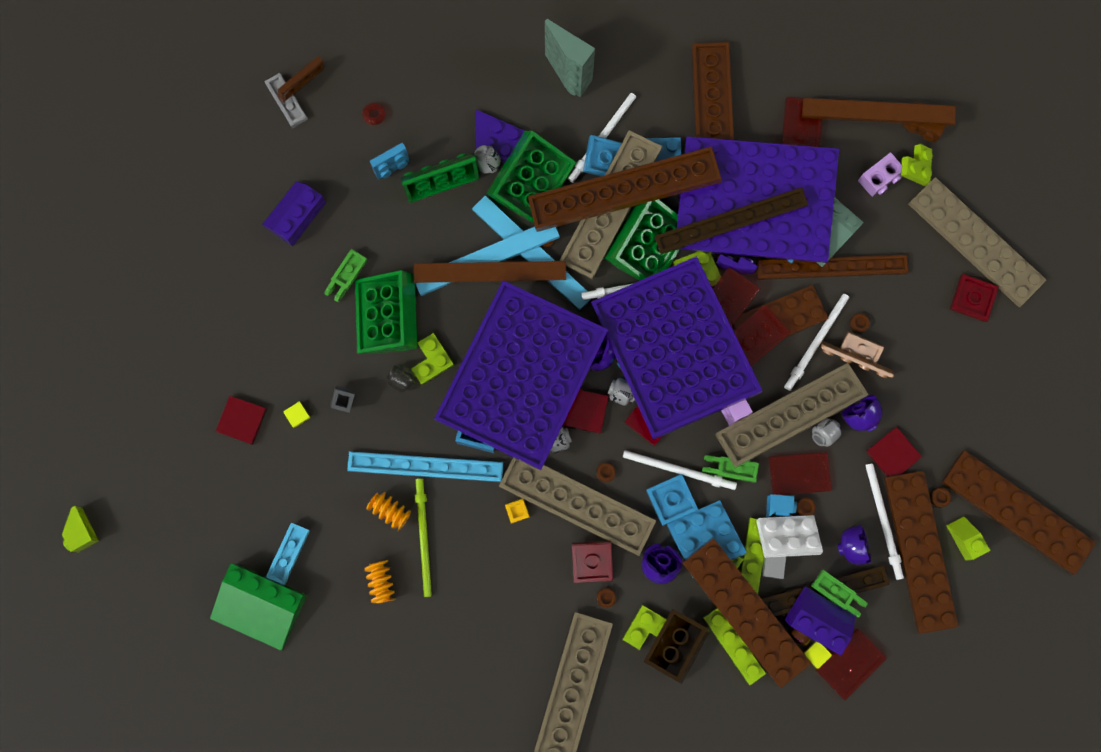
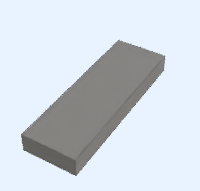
[264,73,308,128]

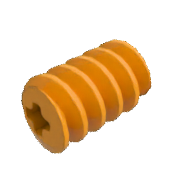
[366,492,411,531]
[364,560,396,604]

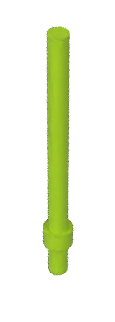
[415,479,432,597]

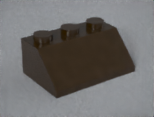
[644,609,710,684]

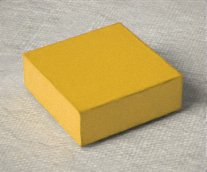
[505,499,530,524]

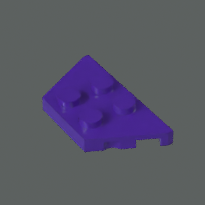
[475,110,524,163]

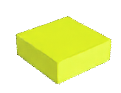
[283,401,310,428]
[804,641,832,669]

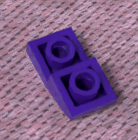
[716,254,758,274]

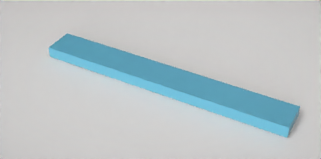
[472,196,591,311]
[415,227,560,296]
[347,452,504,482]

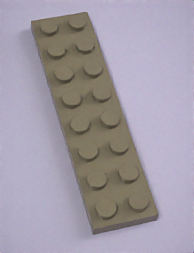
[559,130,662,280]
[908,177,1046,307]
[715,363,869,468]
[499,458,656,556]
[534,612,613,752]

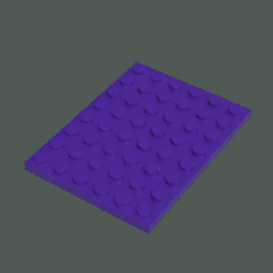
[677,137,839,263]
[591,256,762,439]
[434,281,608,470]

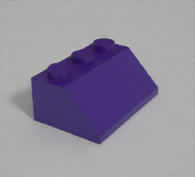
[262,181,326,246]
[784,586,856,656]

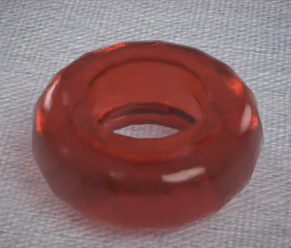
[362,103,385,125]

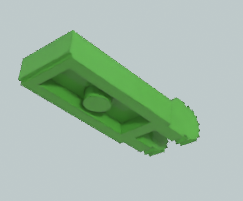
[325,249,368,302]
[702,455,759,483]
[811,570,868,618]

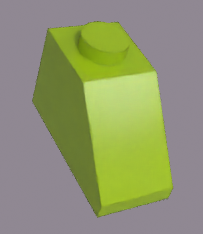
[62,506,99,553]
[946,516,990,560]

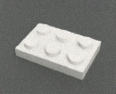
[756,515,823,558]

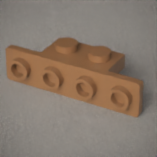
[821,331,894,378]

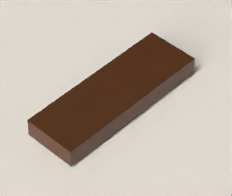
[278,56,323,102]

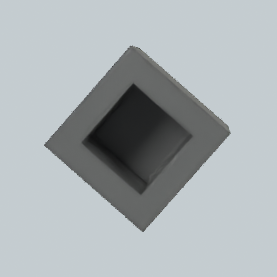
[330,386,355,413]

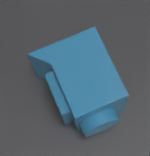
[766,494,797,518]

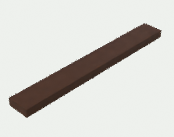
[802,98,956,126]
[756,254,909,280]
[413,261,566,283]

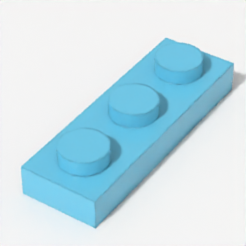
[266,522,310,585]

